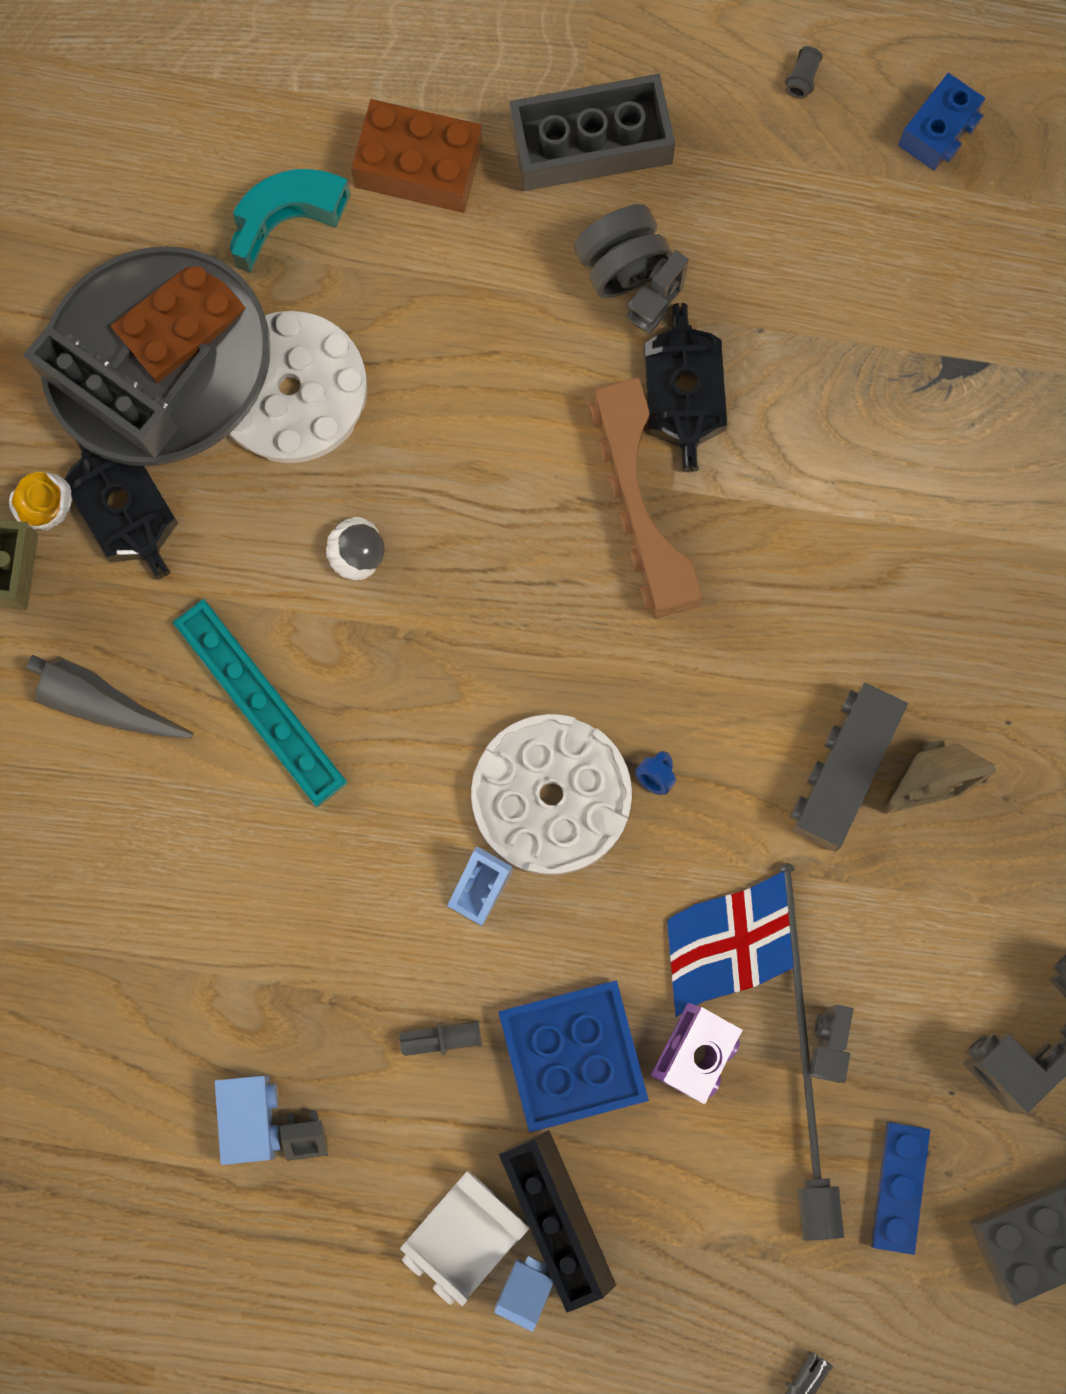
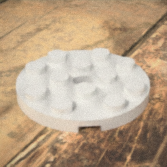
[229,311,367,463]
[471,714,632,875]

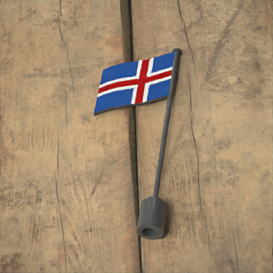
[667,863,844,1241]

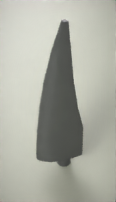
[26,655,194,738]

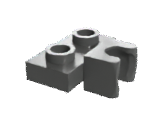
[626,250,689,334]
[809,1005,854,1083]

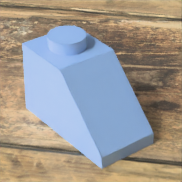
[494,1255,553,1332]

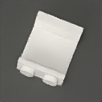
[400,1170,530,1306]

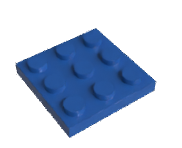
[498,980,649,1133]

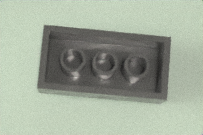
[509,74,675,191]
[969,1180,1066,1306]

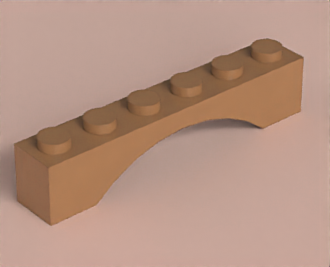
[588,378,703,619]

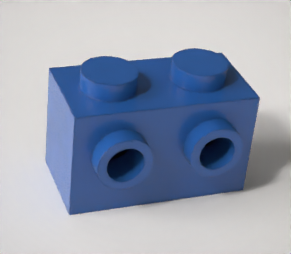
[898,72,985,171]

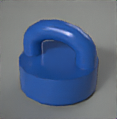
[635,751,676,795]

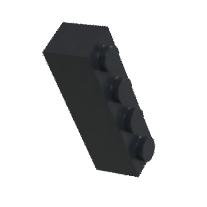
[498,1130,616,1313]

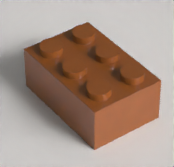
[351,99,483,213]

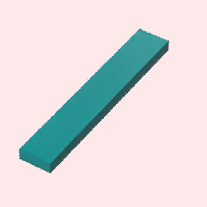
[172,599,348,808]

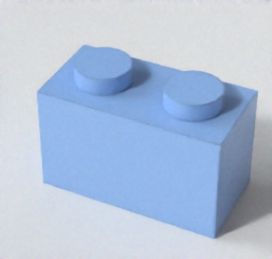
[215,1076,282,1165]

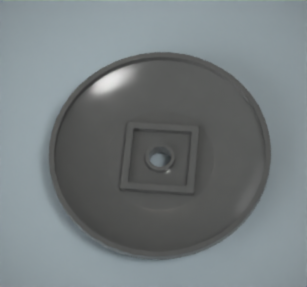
[41,246,271,466]

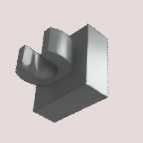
[280,1110,328,1161]

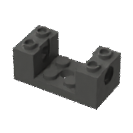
[963,955,1066,1114]

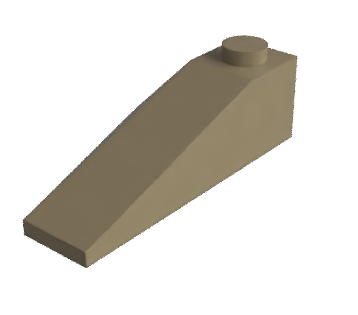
[884,740,996,814]

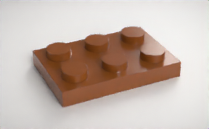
[110,266,246,383]

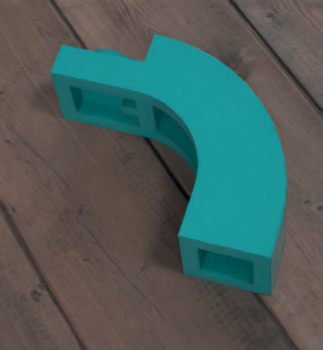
[230,169,351,273]

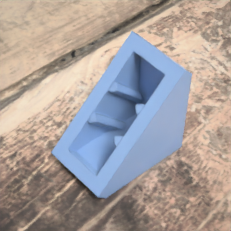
[447,847,513,926]

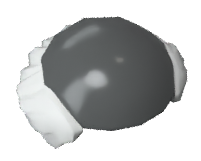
[325,517,385,580]

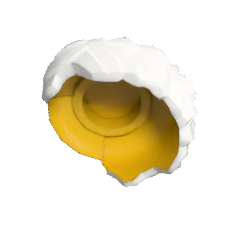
[9,472,72,531]

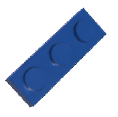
[871,1122,930,1255]

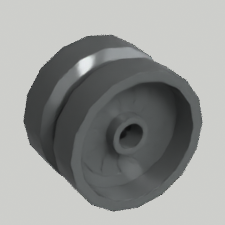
[574,204,673,298]

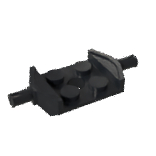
[644,303,727,472]
[65,442,178,580]

